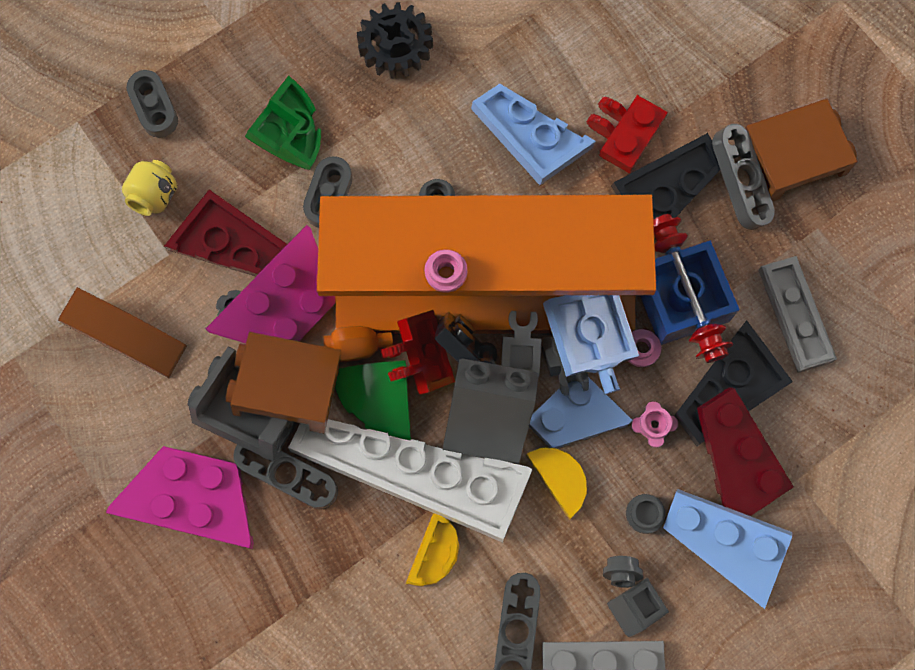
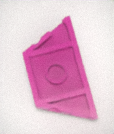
[205,225,336,344]
[106,446,254,549]

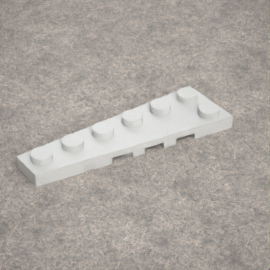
[288,419,532,543]

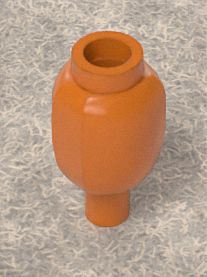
[323,326,393,362]

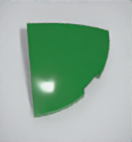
[245,75,321,170]
[335,360,411,441]

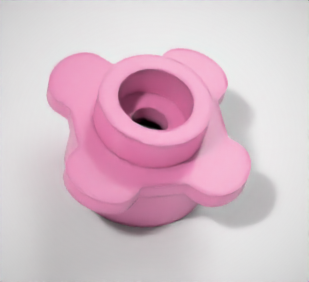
[631,402,678,447]

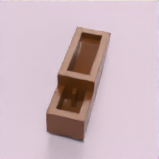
[58,287,187,378]

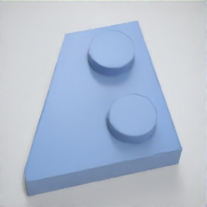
[529,377,632,448]

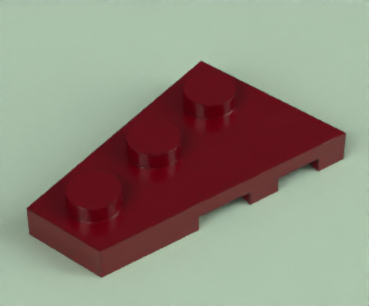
[164,189,287,276]
[697,388,794,516]

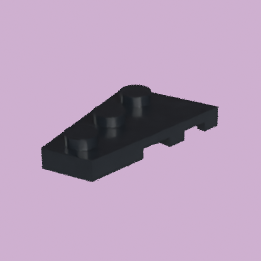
[611,133,720,241]
[674,320,793,447]

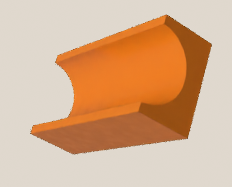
[317,195,656,334]

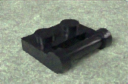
[434,312,497,365]

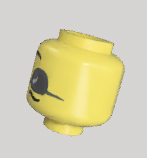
[122,160,177,216]

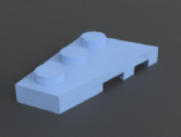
[471,84,596,185]
[663,489,793,609]

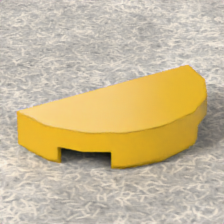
[526,448,587,520]
[406,513,459,587]

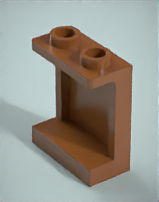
[745,98,858,202]
[226,332,341,434]

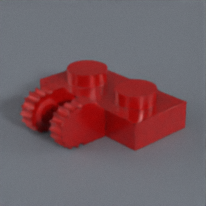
[586,95,668,174]
[381,310,455,394]

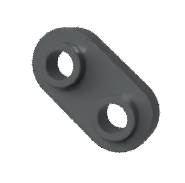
[126,70,178,138]
[303,156,353,228]

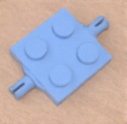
[543,295,639,394]

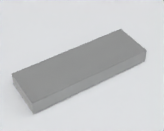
[758,256,837,373]

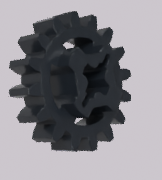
[357,2,433,79]

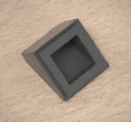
[607,578,669,637]

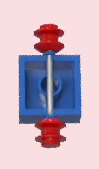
[640,214,740,363]

